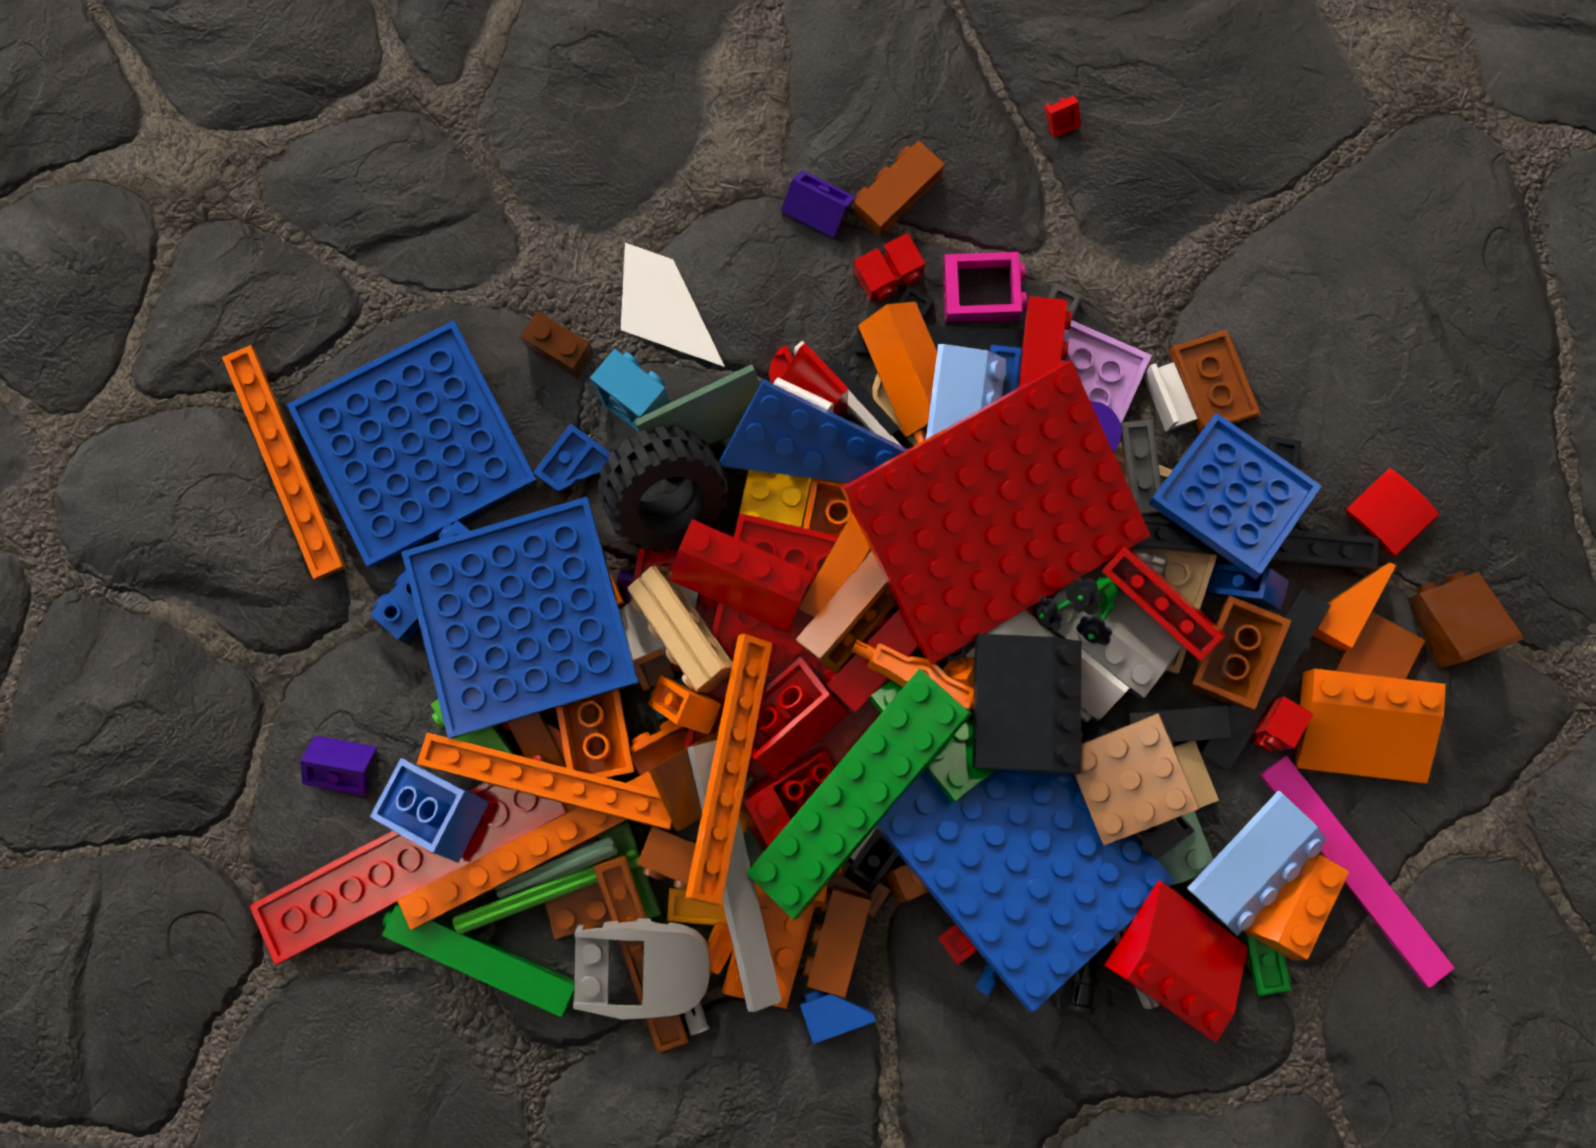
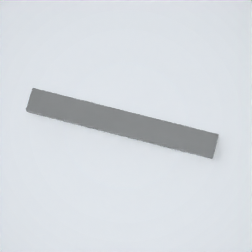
[687,740,781,1012]

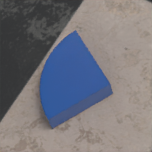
[974,963,997,996]

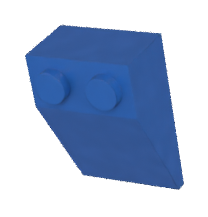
[370,758,489,863]

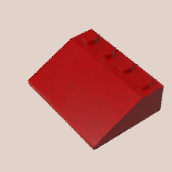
[1104,880,1248,1043]

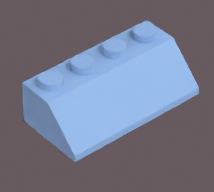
[926,344,1006,439]
[1188,790,1327,935]

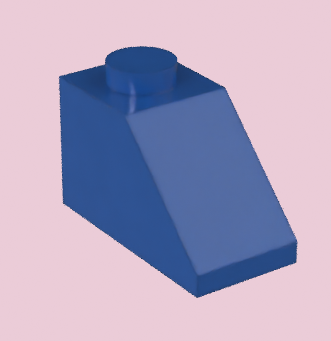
[1207,563,1289,611]
[800,989,876,1044]

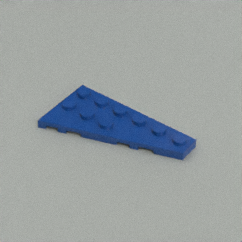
[719,379,908,483]

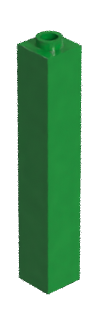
[382,904,575,1017]

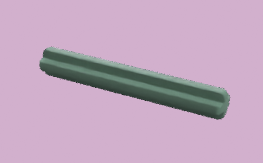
[495,837,618,899]

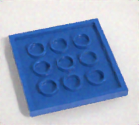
[1148,413,1322,579]

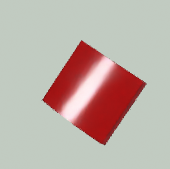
[1346,468,1440,558]

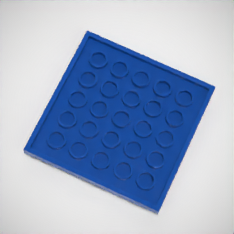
[287,320,538,568]
[401,497,639,739]

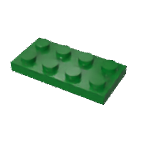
[869,681,996,804]

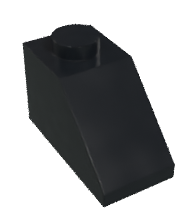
[844,828,898,895]

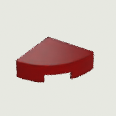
[769,345,793,384]

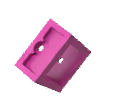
[942,252,1027,324]

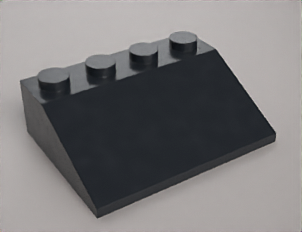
[972,634,1082,777]

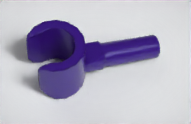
[617,570,634,605]

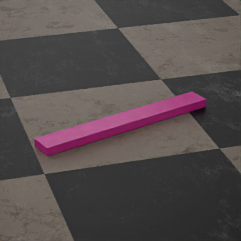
[1258,756,1454,988]

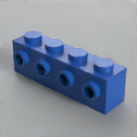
[370,520,469,643]

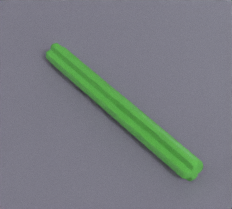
[453,850,640,934]

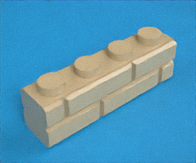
[627,565,733,692]

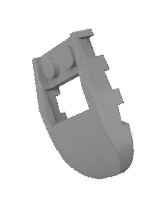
[573,918,710,1020]

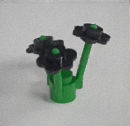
[1035,577,1119,646]

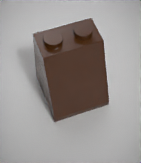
[1408,570,1524,669]

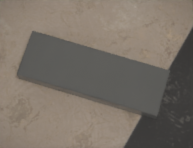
[1120,419,1162,516]

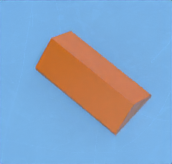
[858,302,937,439]

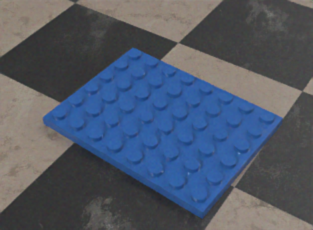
[876,709,1175,1013]

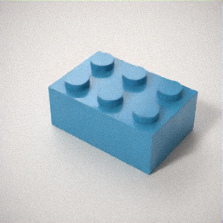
[590,349,671,432]

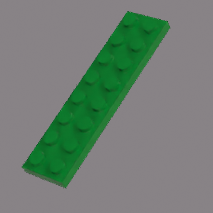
[746,668,972,919]

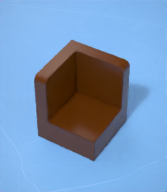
[633,647,676,691]

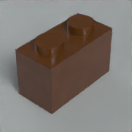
[520,311,594,379]

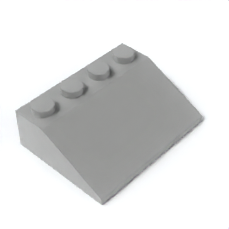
[1037,559,1182,699]

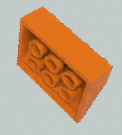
[1296,669,1446,784]

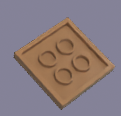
[1075,714,1200,845]

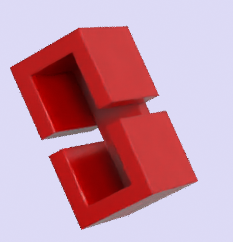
[853,233,926,302]
[1251,697,1313,753]

